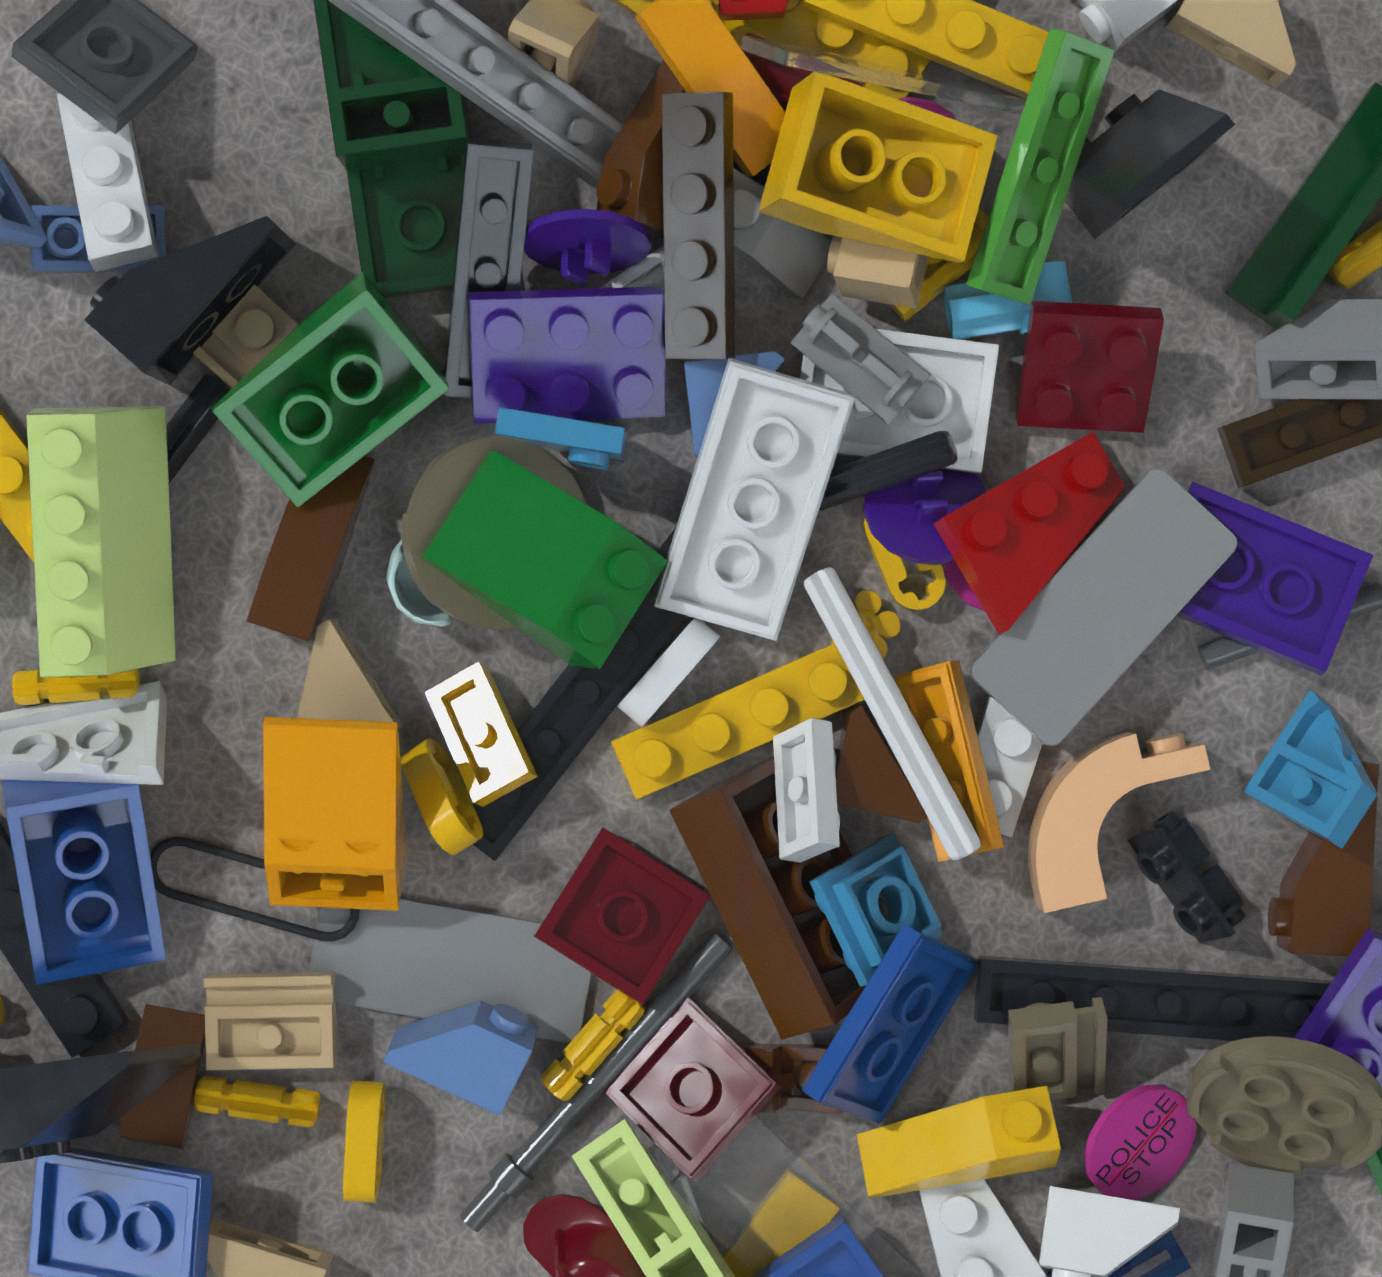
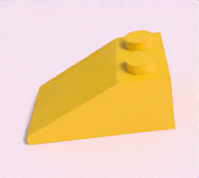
[758,70,998,263]

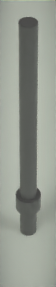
[460,932,733,1232]

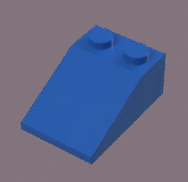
[2,780,166,985]

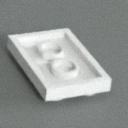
[800,329,999,474]

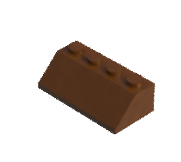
[669,756,866,1040]

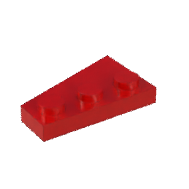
[933,432,1125,635]

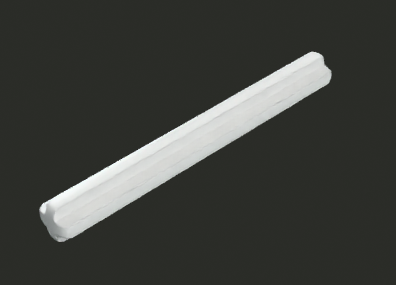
[804,567,981,860]

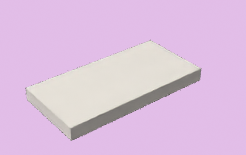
[653,358,855,641]

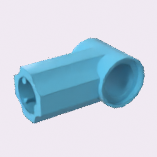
[943,261,1072,340]

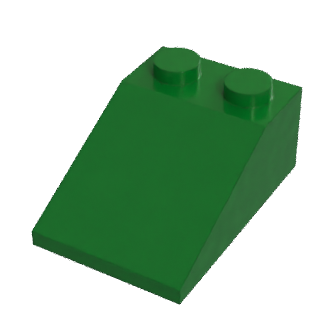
[212,272,449,507]
[421,450,668,669]

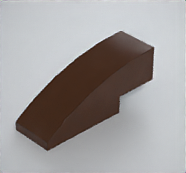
[246,456,376,641]

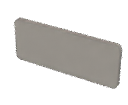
[970,469,1237,746]
[309,898,591,1043]

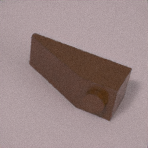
[596,60,687,239]
[1268,761,1379,956]

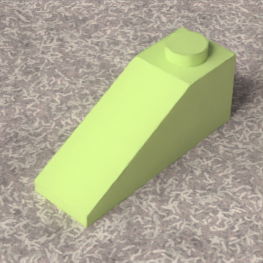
[572,1119,735,1277]

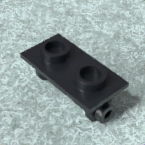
[1127,811,1246,943]

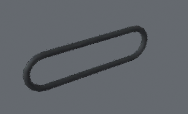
[150,837,360,942]

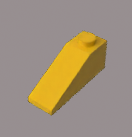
[857,1086,1061,1199]

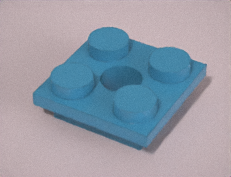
[810,833,943,987]

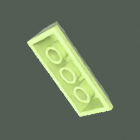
[26,406,176,677]

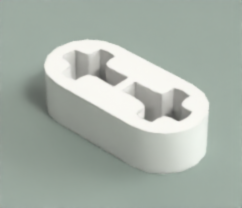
[617,618,720,727]

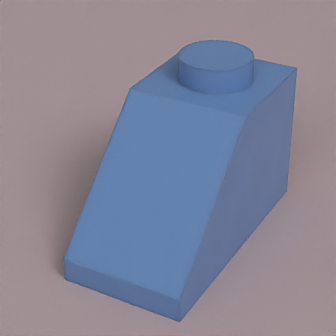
[383,1000,538,1116]

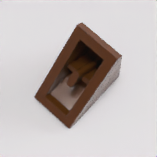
[835,705,928,823]

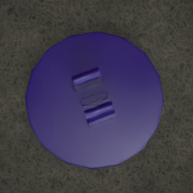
[524,209,651,285]
[863,469,986,565]

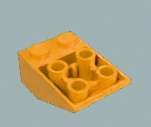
[263,717,407,911]

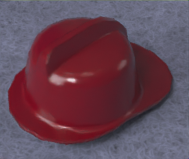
[523,1194,646,1277]

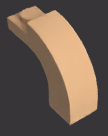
[1027,731,1211,913]

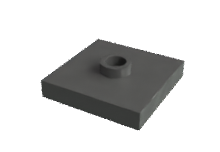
[11,0,198,135]

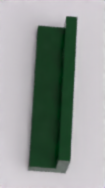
[1225,82,1382,329]

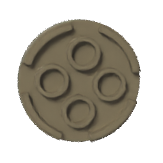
[402,436,586,630]
[1187,1036,1382,1176]

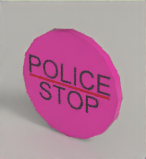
[1084,1084,1197,1200]

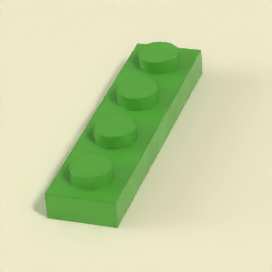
[966,28,1115,305]

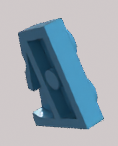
[495,407,627,471]
[1243,690,1378,849]

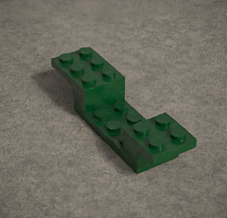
[313,0,473,298]

